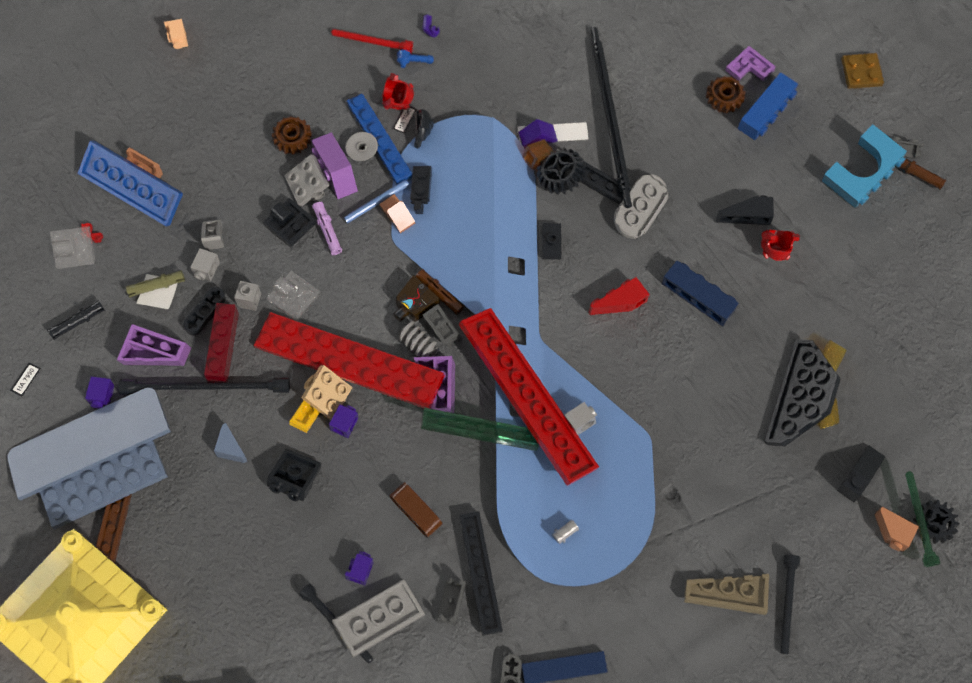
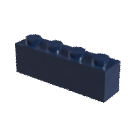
[661,260,739,327]

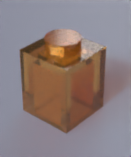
[522,139,554,170]

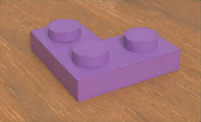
[725,46,776,81]

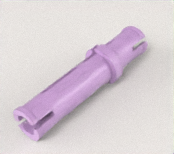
[312,202,342,255]

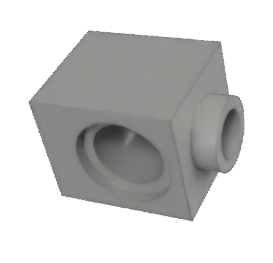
[190,248,220,281]
[234,281,261,311]
[565,402,597,435]

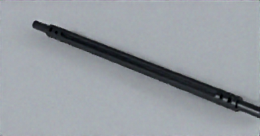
[591,27,632,208]

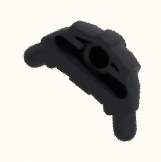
[414,109,434,149]

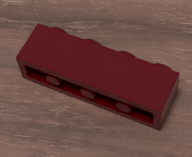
[204,303,239,383]

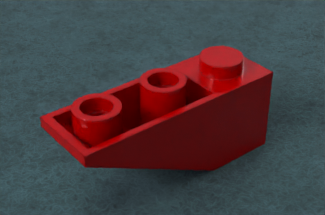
[589,277,650,315]

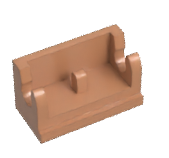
[126,147,163,178]

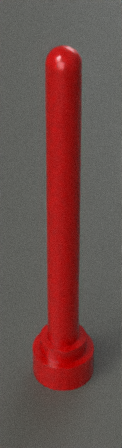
[331,29,413,54]

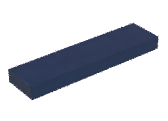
[522,651,608,683]

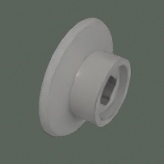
[346,132,378,161]

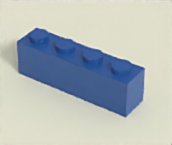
[738,72,798,140]

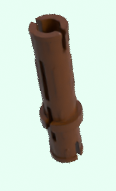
[899,158,946,190]
[416,269,464,315]

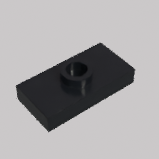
[542,223,561,260]

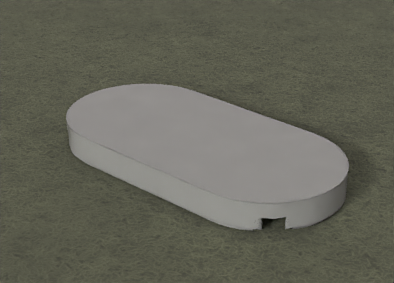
[614,174,668,239]

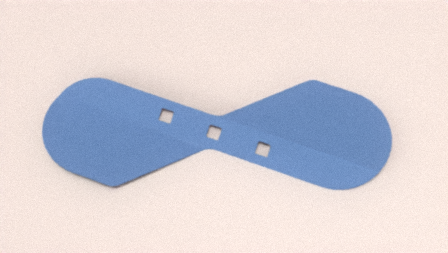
[392,115,655,586]

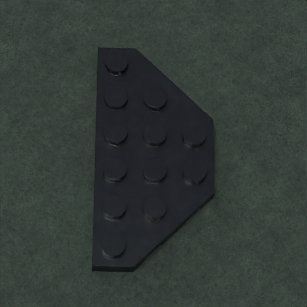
[764,340,841,447]

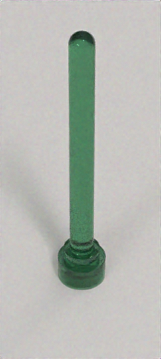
[905,471,941,567]

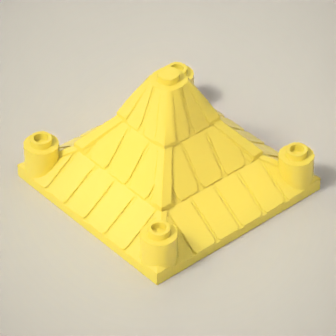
[0,528,167,683]

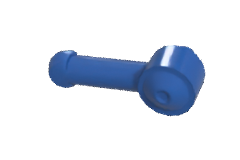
[397,50,434,68]

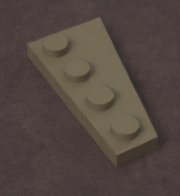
[684,574,769,615]

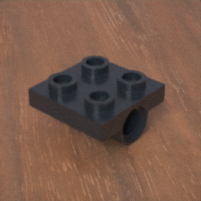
[263,198,317,248]

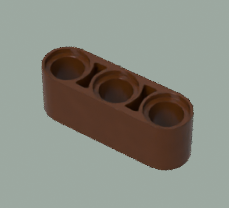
[389,482,443,538]

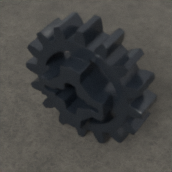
[913,500,960,544]

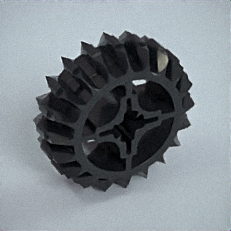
[537,148,586,195]

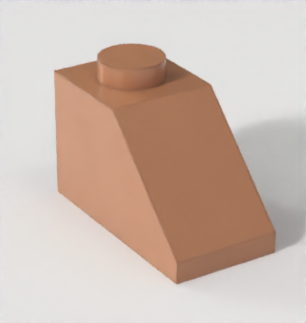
[875,507,919,552]

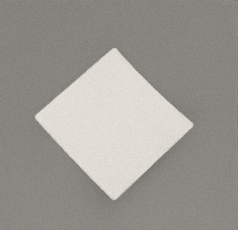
[136,274,177,309]

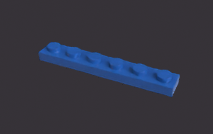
[347,93,412,185]

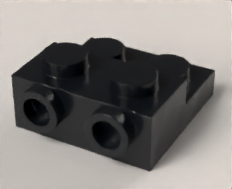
[267,449,322,501]

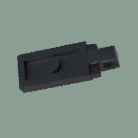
[410,166,432,214]

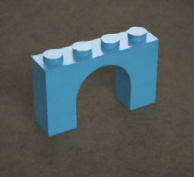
[822,124,907,208]

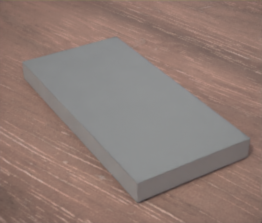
[332,579,425,658]

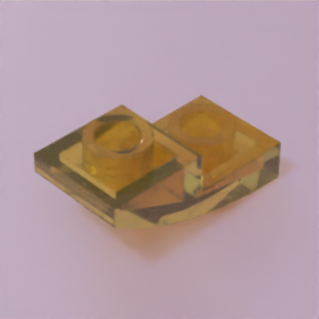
[822,340,847,371]

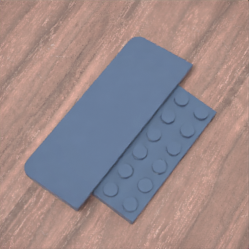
[7,388,171,529]

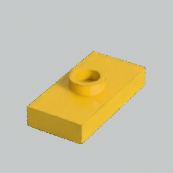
[289,400,320,433]

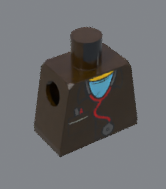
[393,275,440,322]

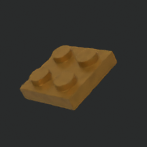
[841,53,884,89]

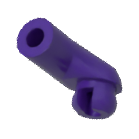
[422,15,440,38]

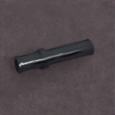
[47,300,105,340]

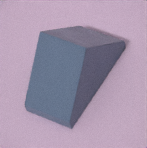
[214,423,247,463]

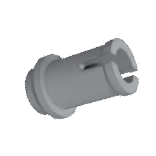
[552,520,579,544]

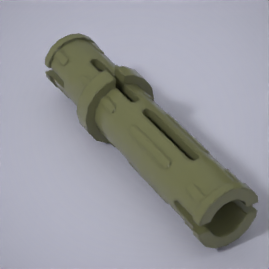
[126,270,185,297]

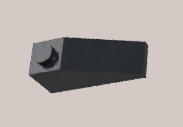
[715,195,774,225]
[837,445,886,503]

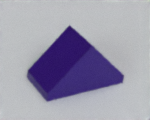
[518,119,558,148]

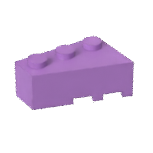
[311,132,358,199]
[117,324,191,366]
[413,356,455,420]

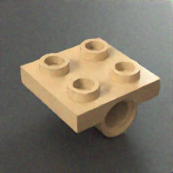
[301,365,353,420]

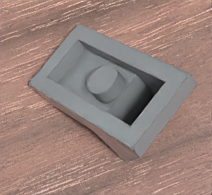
[201,219,224,250]

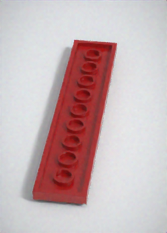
[459,308,599,486]
[254,312,445,410]

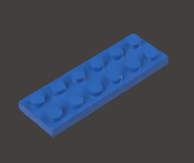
[77,140,183,226]

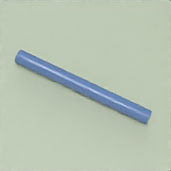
[344,179,409,224]

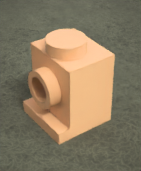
[164,19,188,49]

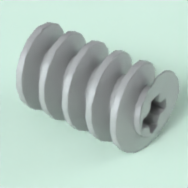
[398,321,439,357]

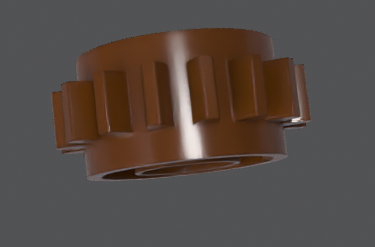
[706,76,746,114]
[272,116,312,155]

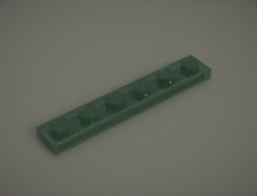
[421,408,539,451]

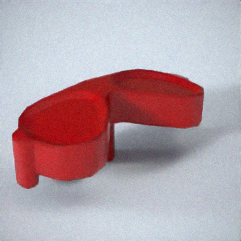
[81,223,103,243]

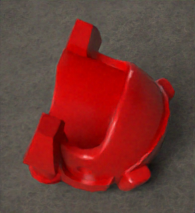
[382,73,414,110]
[761,230,800,261]

